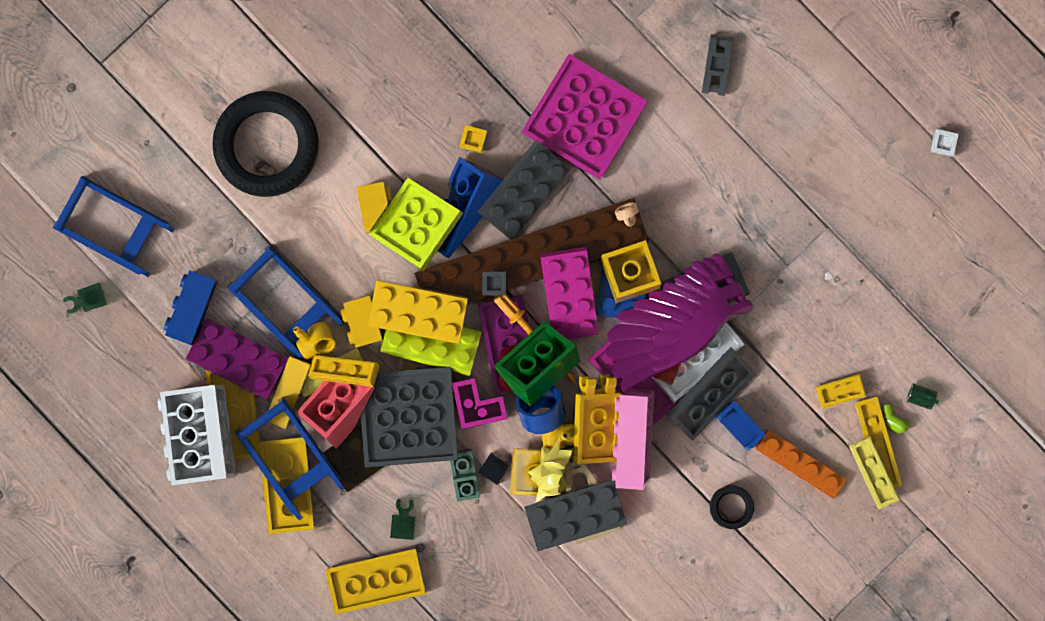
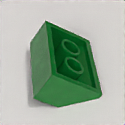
[494,321,580,406]

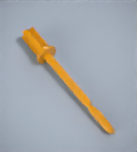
[494,294,576,383]

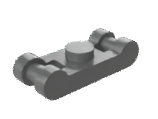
[702,34,733,96]

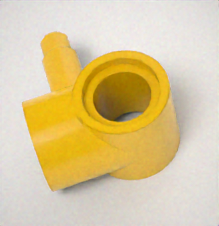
[293,322,336,361]
[542,423,575,449]

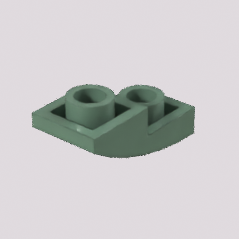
[450,449,480,502]

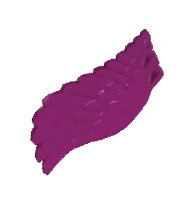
[606,253,754,392]

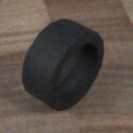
[709,485,754,529]

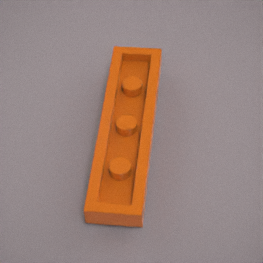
[755,429,846,499]

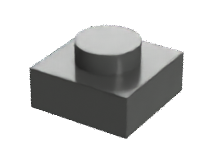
[482,272,506,296]

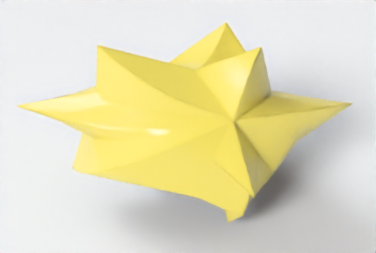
[528,435,572,503]

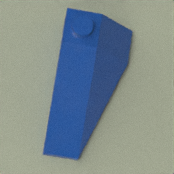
[438,157,503,258]

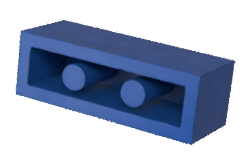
[164,270,218,345]

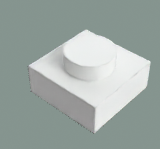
[930,129,959,157]

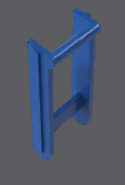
[53,176,175,277]
[227,245,344,362]
[234,397,345,521]

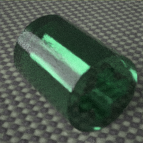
[906,383,939,410]

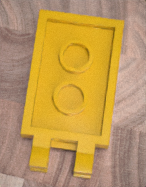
[573,374,621,464]

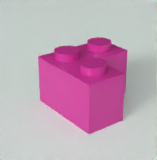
[452,378,508,429]

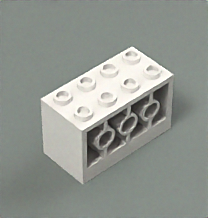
[158,385,237,485]

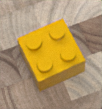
[601,240,661,303]

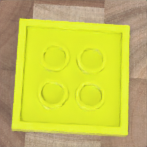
[369,178,463,271]

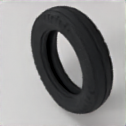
[212,91,319,197]

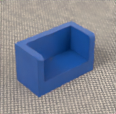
[716,401,766,451]

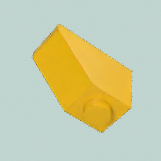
[356,182,392,234]

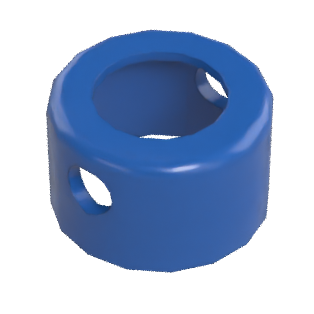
[516,386,566,434]

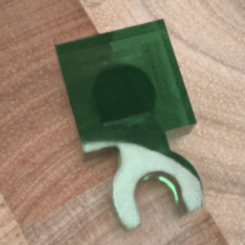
[63,283,108,314]
[390,499,416,540]

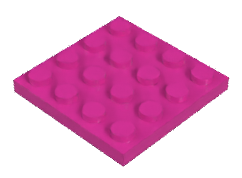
[521,54,648,180]

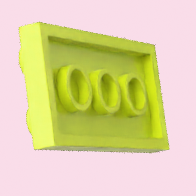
[380,327,482,376]

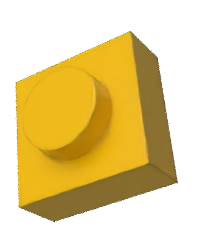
[459,125,487,154]

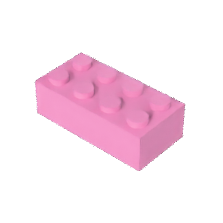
[612,388,655,490]

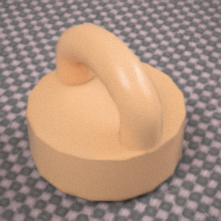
[614,202,639,227]

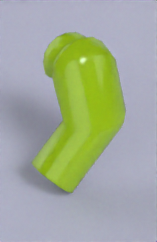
[881,404,910,433]

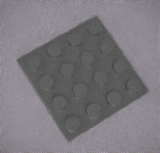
[361,367,458,467]

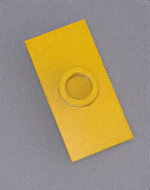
[815,374,866,409]

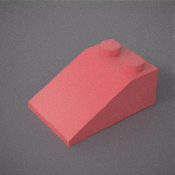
[296,381,375,449]

